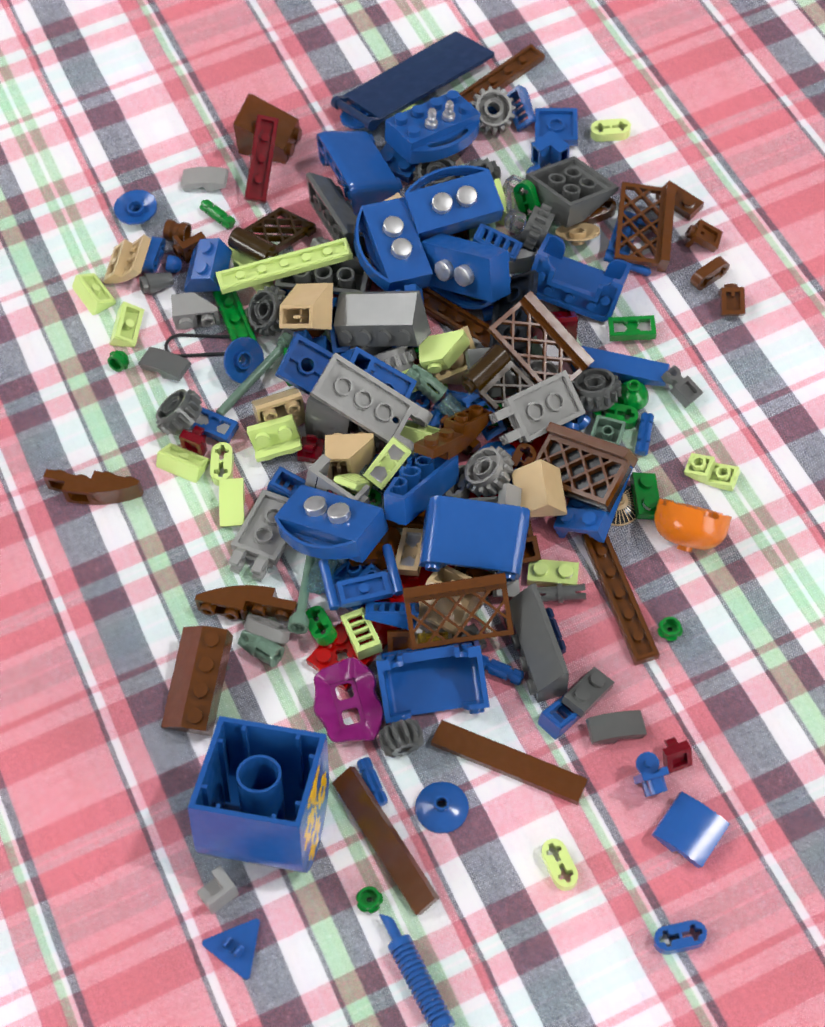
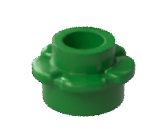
[107,350,129,372]
[657,617,683,641]
[356,886,383,913]

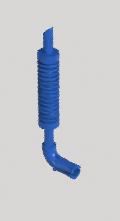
[379,914,456,1027]

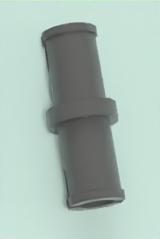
[538,583,586,603]

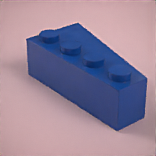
[384,453,459,525]

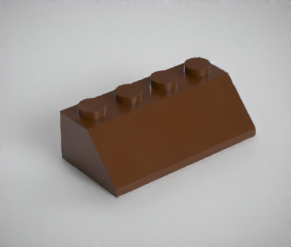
[161,625,233,736]

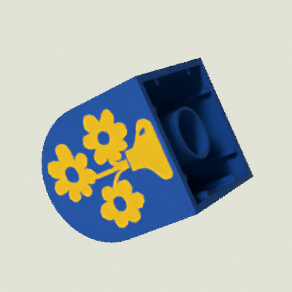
[188,716,329,873]

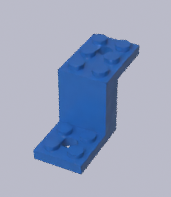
[275,333,417,424]

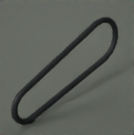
[164,333,230,358]

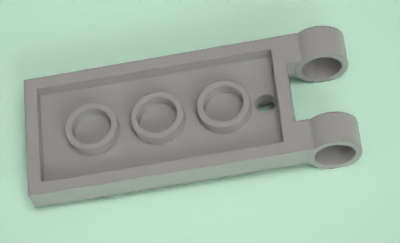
[310,353,433,454]

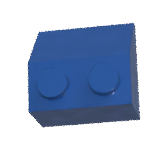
[183,238,232,293]

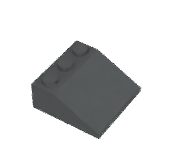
[523,156,619,228]

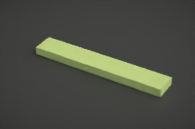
[215,237,353,294]

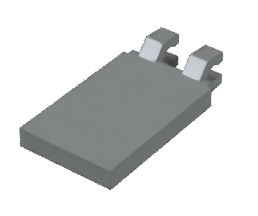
[488,370,586,446]
[228,489,289,582]

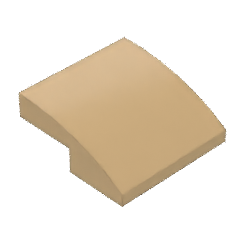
[103,235,151,284]

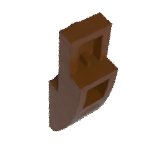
[414,405,493,460]
[43,469,144,505]
[195,585,297,622]

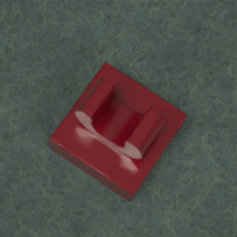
[179,425,208,456]
[297,434,325,463]
[662,737,693,773]

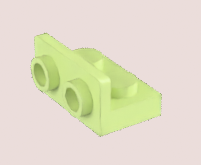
[247,414,302,462]

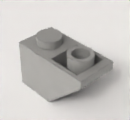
[171,292,221,330]

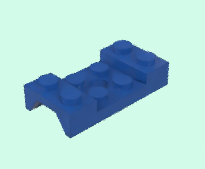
[553,467,633,543]

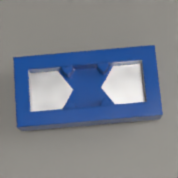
[189,407,239,444]

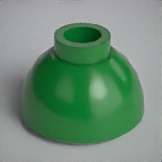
[617,379,649,410]

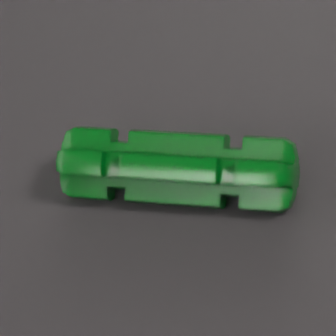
[200,199,236,230]

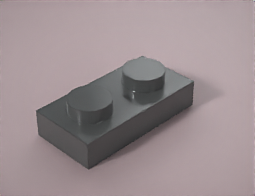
[562,667,614,717]

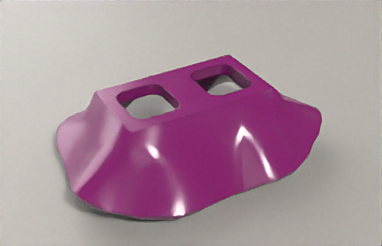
[313,657,384,743]

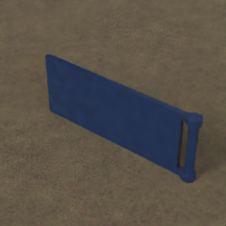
[331,31,495,131]

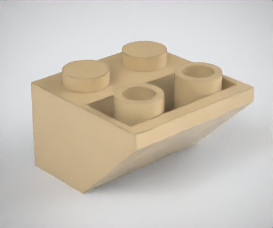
[279,283,333,330]
[251,387,305,426]
[325,432,376,482]
[418,565,484,635]

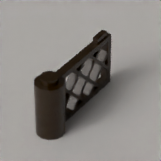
[228,207,317,261]
[461,344,536,444]

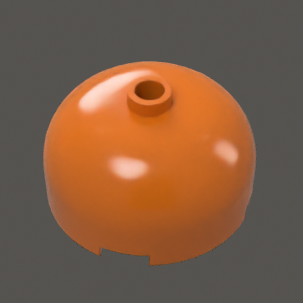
[654,498,732,552]

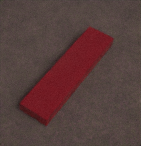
[244,114,279,204]

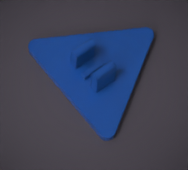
[202,918,260,980]

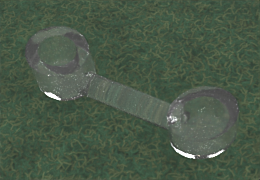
[502,174,526,235]

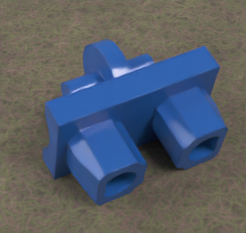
[633,752,670,797]

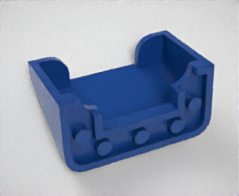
[316,131,403,216]
[531,233,632,322]
[419,495,530,582]
[376,640,490,723]

